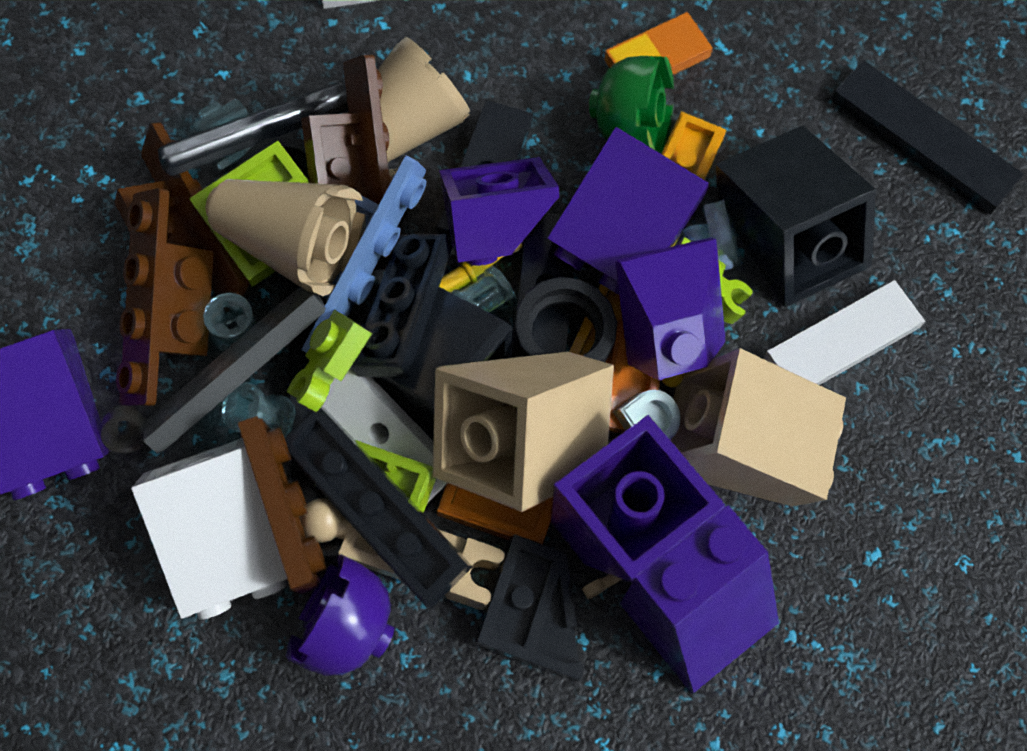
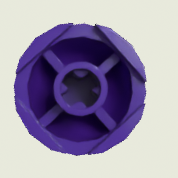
[286,554,394,676]

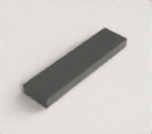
[143,286,326,454]

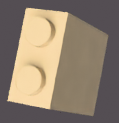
[670,348,846,507]
[433,352,614,512]

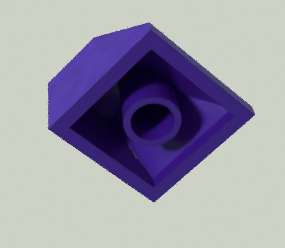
[439,157,559,266]
[615,237,726,380]

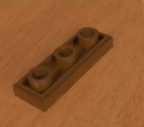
[238,416,326,594]

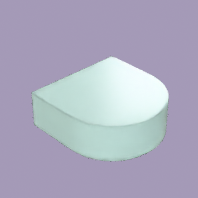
[613,390,681,440]

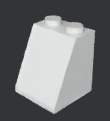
[131,438,287,620]

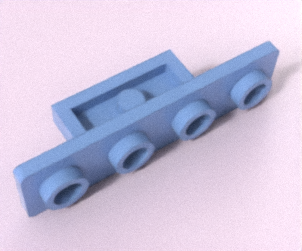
[302,156,426,353]

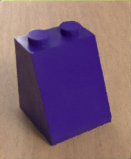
[547,127,709,295]
[0,329,110,501]
[551,415,726,582]
[620,505,779,694]

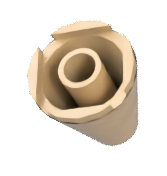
[347,37,470,162]
[205,179,366,296]

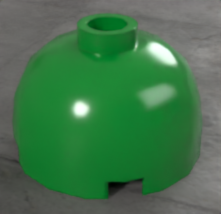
[589,56,674,153]

